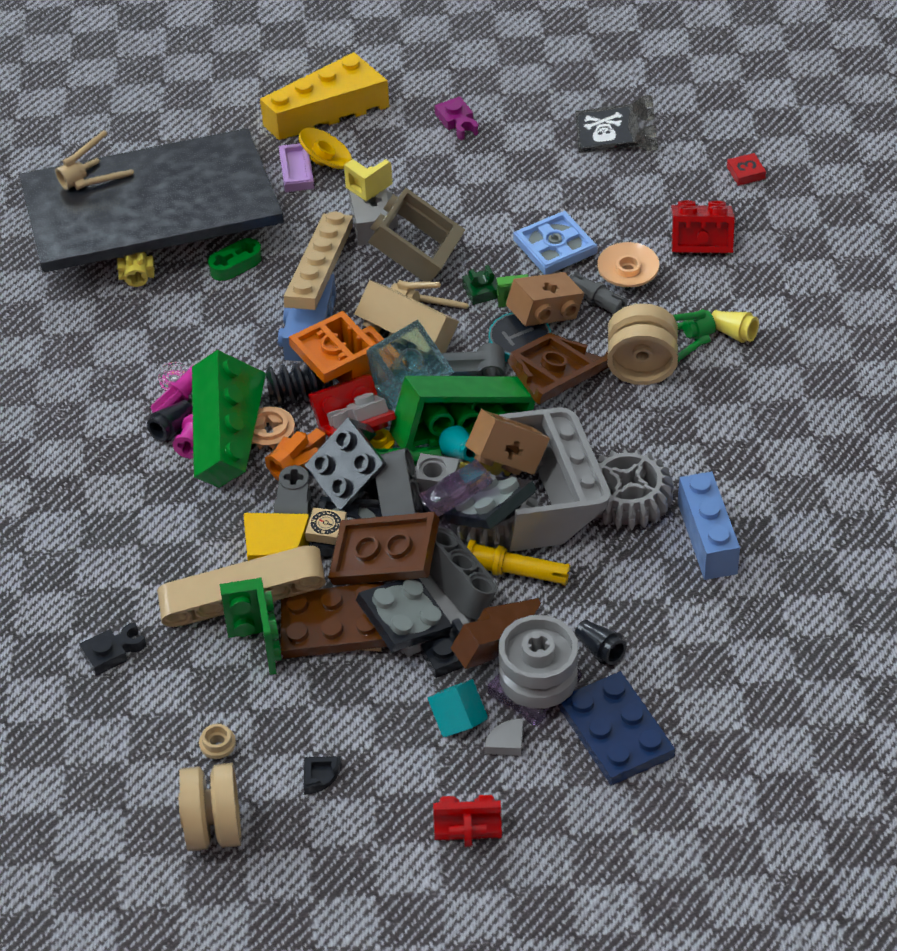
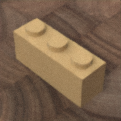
[354,280,459,357]

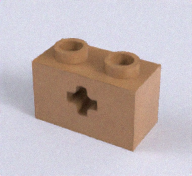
[506,272,584,326]
[465,409,550,475]

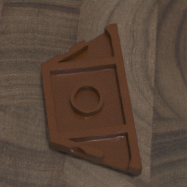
[508,333,609,405]

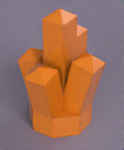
[265,428,326,481]

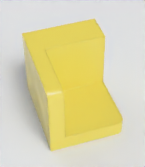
[344,159,393,201]

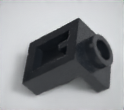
[420,618,463,678]

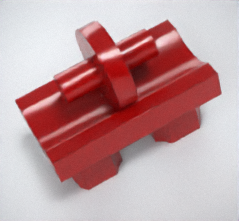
[433,795,502,847]

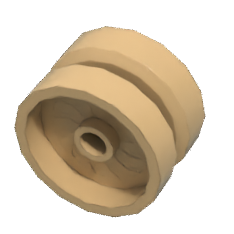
[607,304,678,385]
[178,763,241,852]

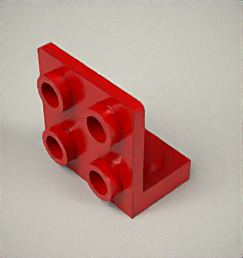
[671,200,735,253]
[308,374,396,437]

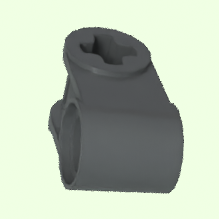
[274,465,312,520]

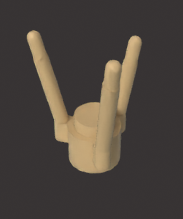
[55,131,134,190]
[391,280,469,309]

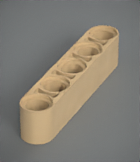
[157,546,326,627]

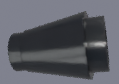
[147,400,193,442]
[575,620,627,665]

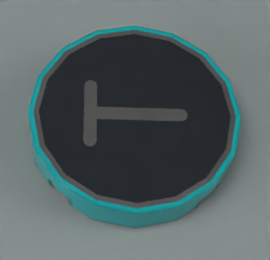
[488,312,551,362]

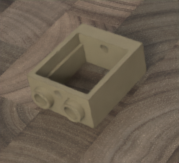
[368,187,465,282]

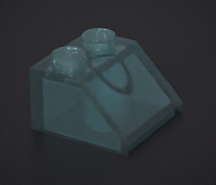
[366,320,454,412]

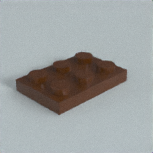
[328,512,440,585]
[281,581,388,659]

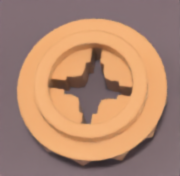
[252,406,295,450]

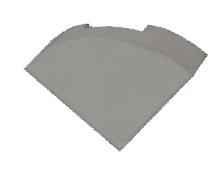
[484,719,523,756]

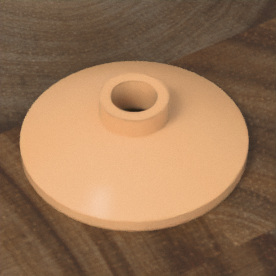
[597,242,659,287]

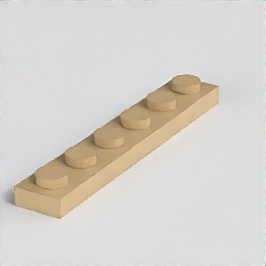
[284,212,353,310]

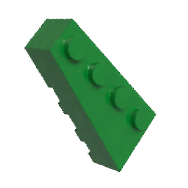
[192,350,266,488]
[389,376,536,451]

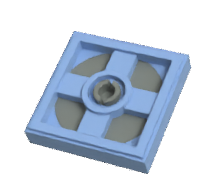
[513,211,597,275]

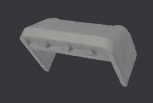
[499,407,610,552]

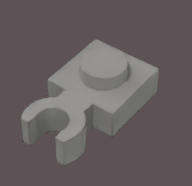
[327,393,389,429]

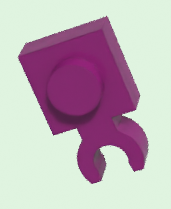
[434,96,478,140]

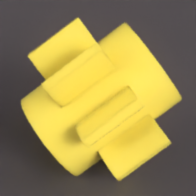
[117,252,155,287]

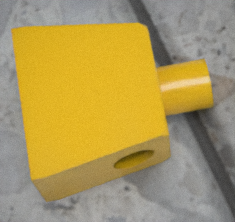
[244,513,310,561]

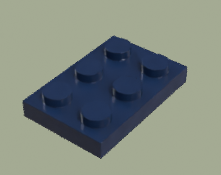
[558,671,675,786]

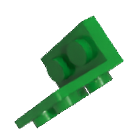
[220,577,282,675]

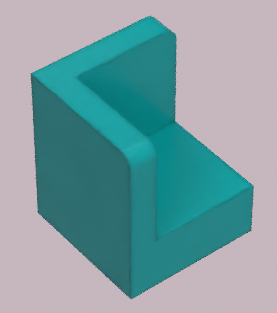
[427,679,488,737]

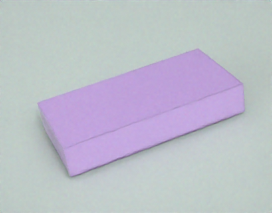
[279,143,314,192]

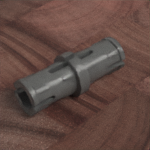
[570,272,628,314]

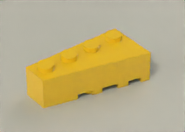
[260,52,389,140]

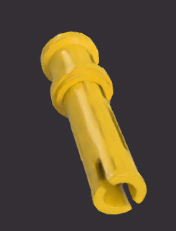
[467,539,570,586]

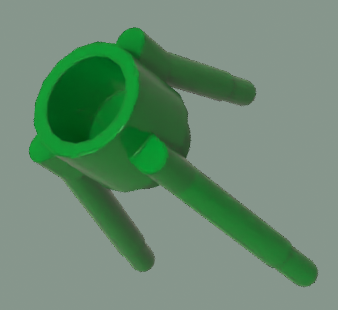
[673,309,716,362]

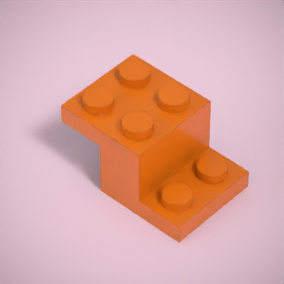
[289,311,407,386]

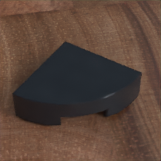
[303,756,342,795]

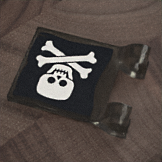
[575,95,658,153]

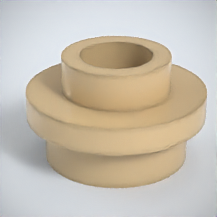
[199,724,236,759]

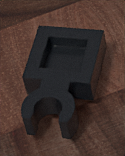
[79,623,147,676]

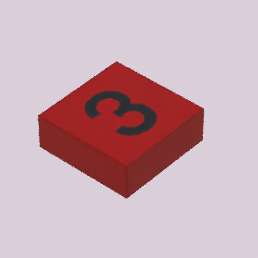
[727,153,766,186]

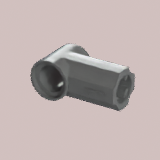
[442,343,506,376]

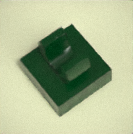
[462,265,497,305]

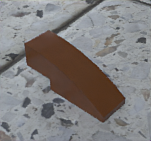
[451,598,541,669]

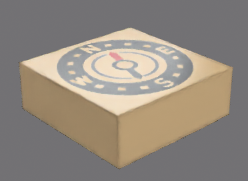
[305,507,347,545]

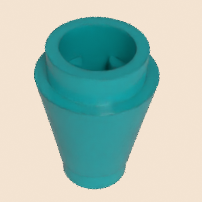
[439,426,476,462]

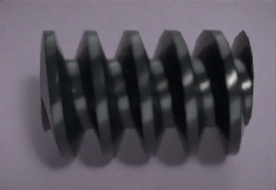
[266,362,333,406]

